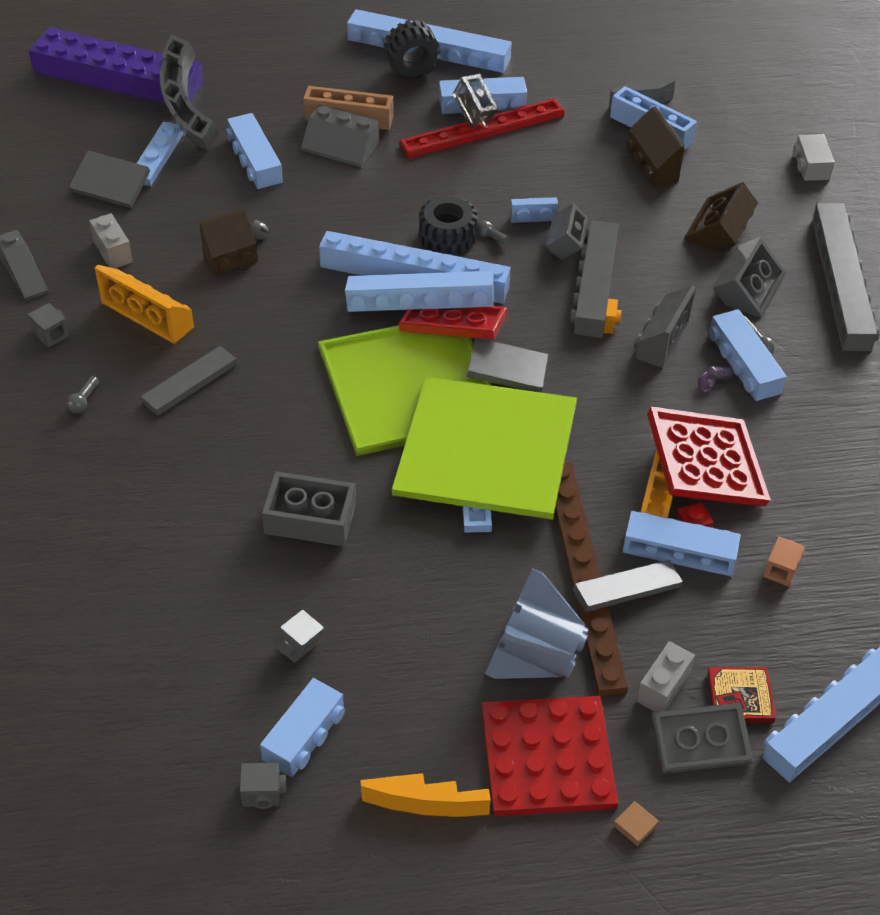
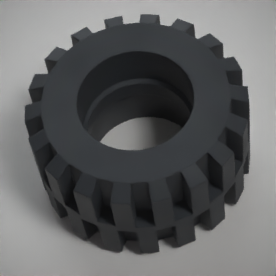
[383,20,441,79]
[419,195,477,255]

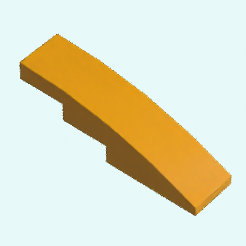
[641,450,673,518]
[361,773,491,817]

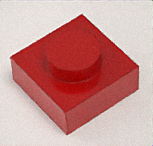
[676,502,714,528]

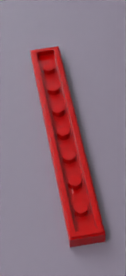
[399,98,565,159]

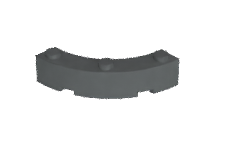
[159,34,219,151]

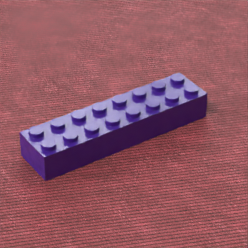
[28,27,204,103]

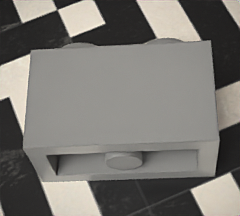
[793,134,835,181]
[89,213,133,269]
[636,641,695,712]

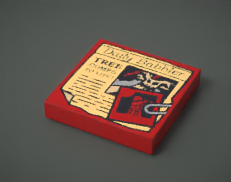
[707,667,776,724]

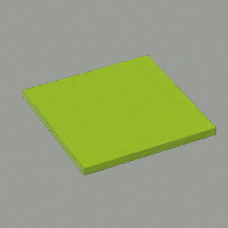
[318,326,492,456]
[392,376,577,520]

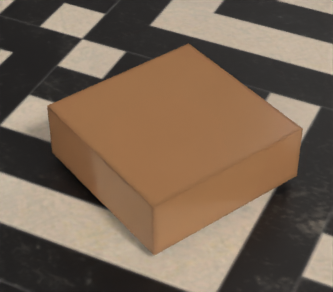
[614,801,659,847]

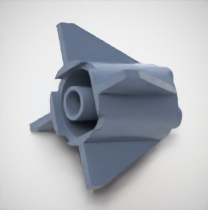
[485,568,588,679]

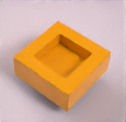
[604,299,622,334]

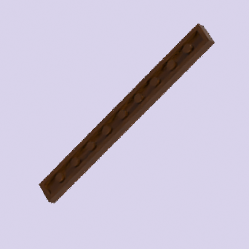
[555,462,628,696]

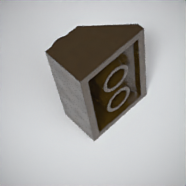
[626,106,685,187]
[684,182,758,251]

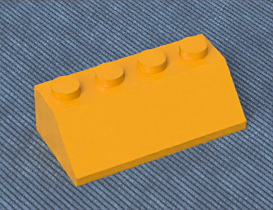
[94,265,194,344]

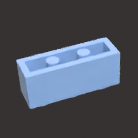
[260,678,345,777]

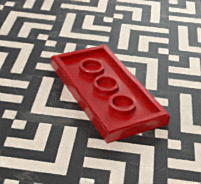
[399,306,507,340]

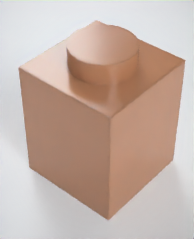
[763,536,805,587]

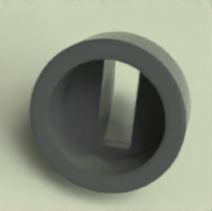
[251,220,268,240]

